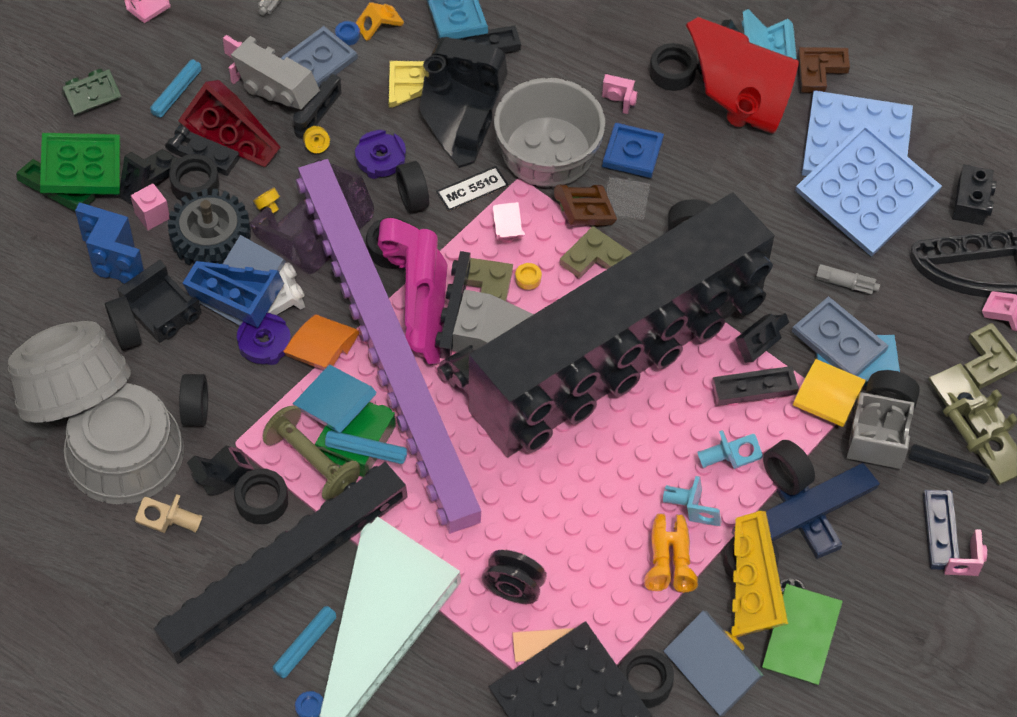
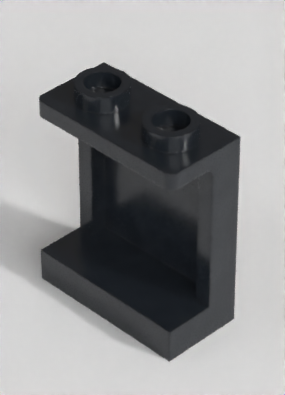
[117,260,202,344]

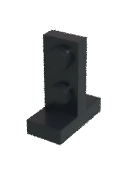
[118,149,178,205]

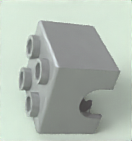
[847,392,915,469]

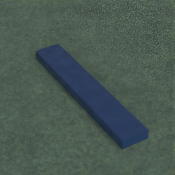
[731,463,880,542]

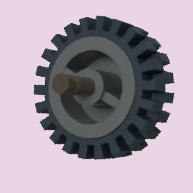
[168,189,251,265]

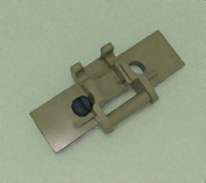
[928,363,1017,485]

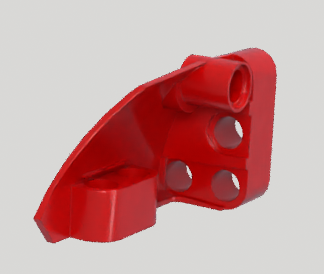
[686,17,798,134]

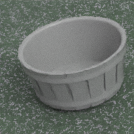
[494,78,605,188]
[8,321,131,423]
[64,383,184,504]

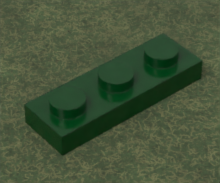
[16,159,95,211]

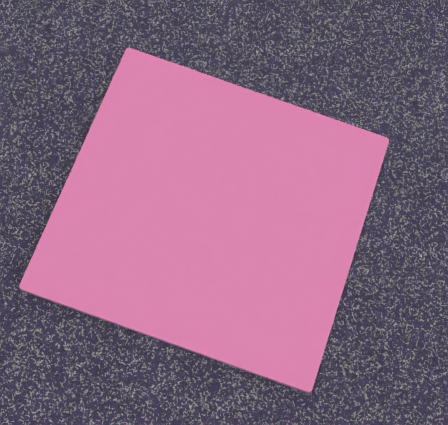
[236,179,837,670]

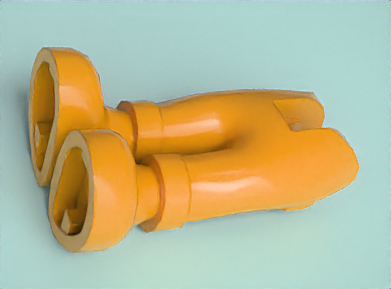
[644,514,698,593]

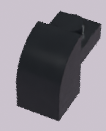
[187,445,254,495]

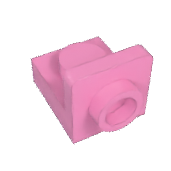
[602,74,638,114]
[982,291,1017,331]

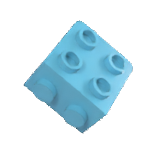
[742,9,796,59]

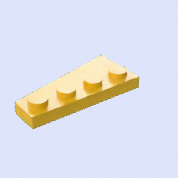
[732,511,788,637]

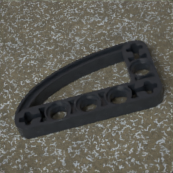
[910,229,1017,298]

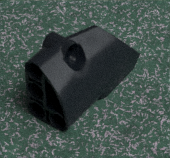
[420,37,508,168]

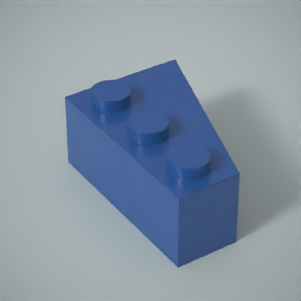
[182,261,284,328]

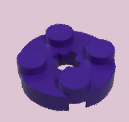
[355,130,406,179]
[237,313,291,365]

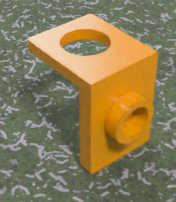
[356,2,404,41]

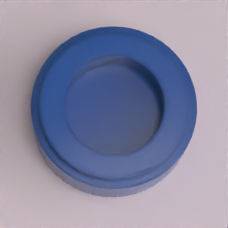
[335,21,360,45]
[295,691,324,717]

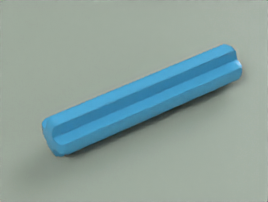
[150,59,202,118]
[325,430,407,464]
[273,606,336,678]

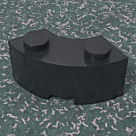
[437,345,477,395]

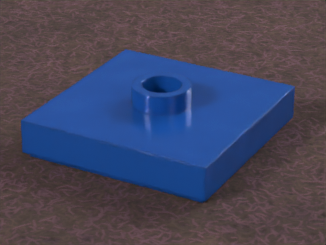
[602,123,664,178]

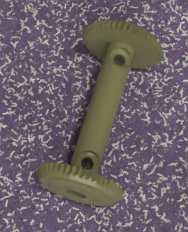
[263,406,360,500]

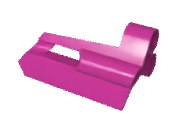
[378,218,448,364]

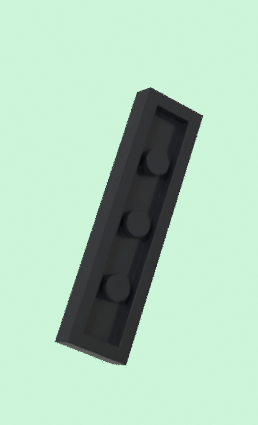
[435,251,471,359]

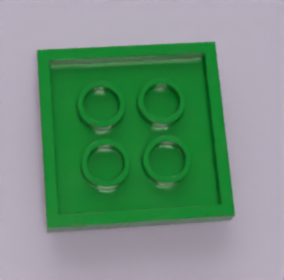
[40,133,120,194]

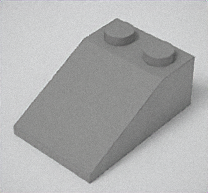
[453,289,534,352]

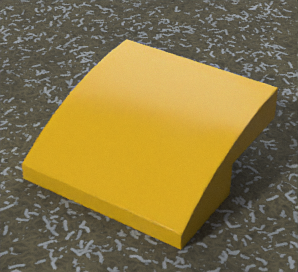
[793,359,866,427]

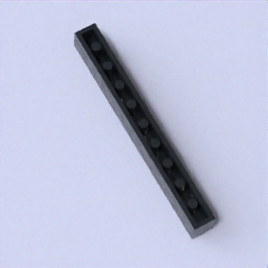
[153,461,408,664]

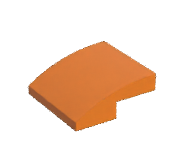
[283,315,359,370]

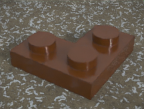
[798,47,850,92]

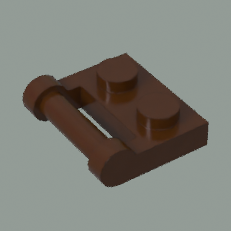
[554,184,617,225]

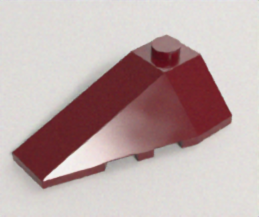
[178,80,281,167]

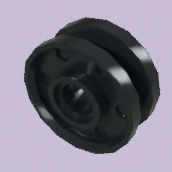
[482,549,547,604]

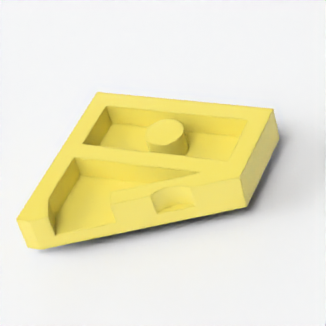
[389,61,425,107]

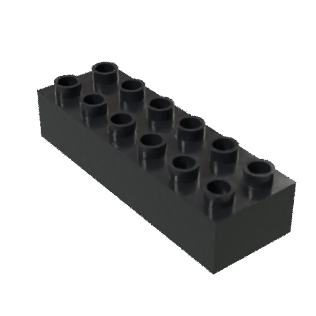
[469,192,775,458]

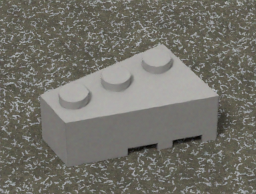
[231,36,320,109]

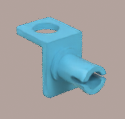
[697,430,763,469]
[663,476,722,526]

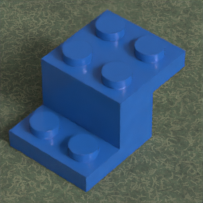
[75,202,144,284]

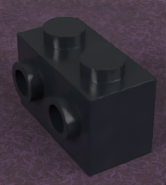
[952,164,997,226]

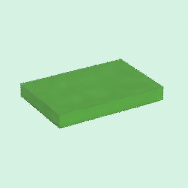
[762,584,843,685]

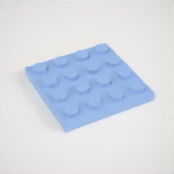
[802,91,913,176]
[795,121,942,257]

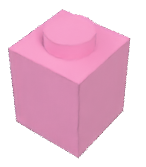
[131,184,170,230]

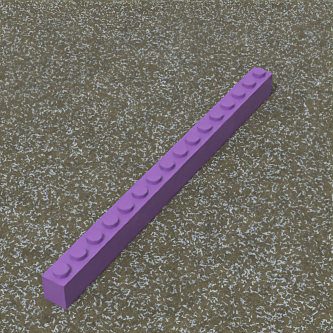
[296,159,481,534]

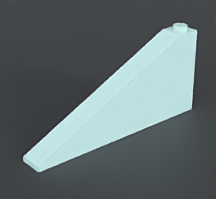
[320,516,461,717]

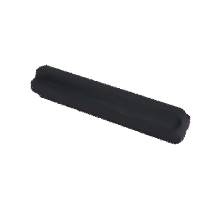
[909,444,991,484]

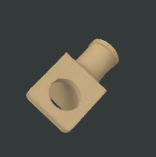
[135,494,202,533]

